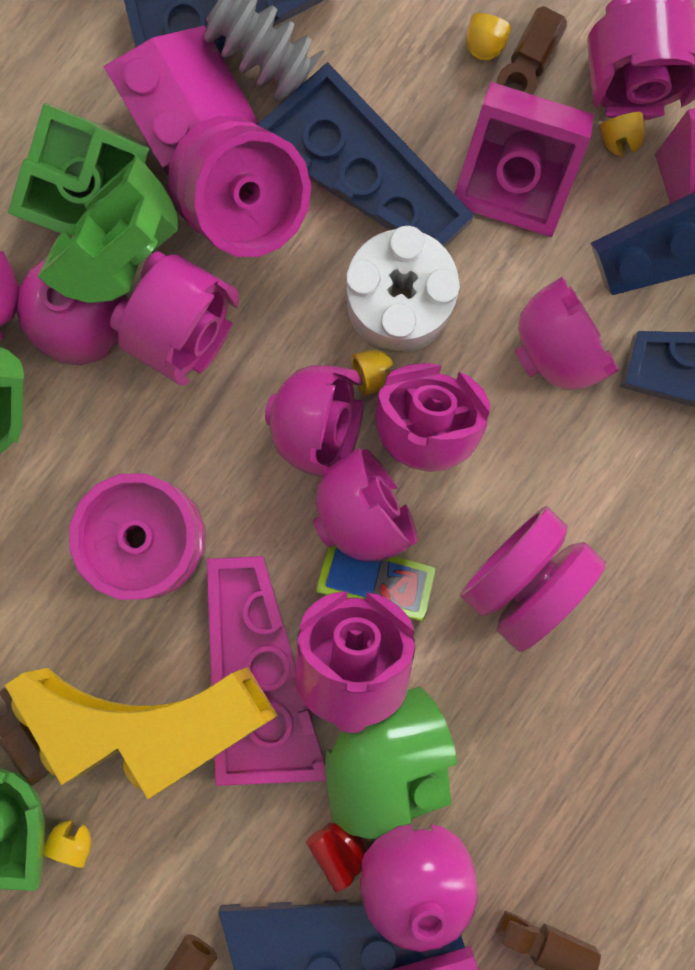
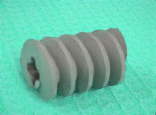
[204,0,324,102]

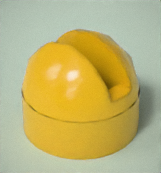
[466,13,512,60]
[599,112,646,157]
[351,350,393,396]
[44,820,92,868]

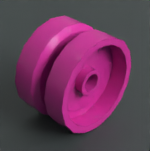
[168,115,311,257]
[69,474,206,600]
[459,506,606,652]

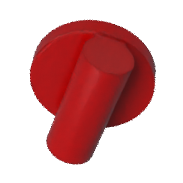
[306,823,366,892]

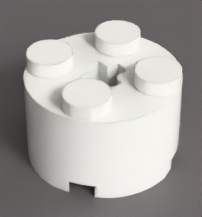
[346,226,460,352]

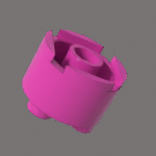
[587,0,695,120]
[110,251,239,385]
[295,591,415,733]

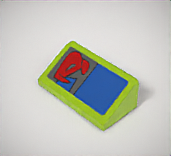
[315,545,436,622]

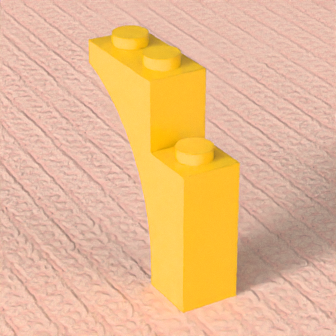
[4,667,278,800]

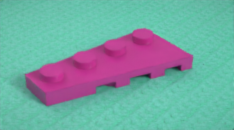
[207,556,326,786]

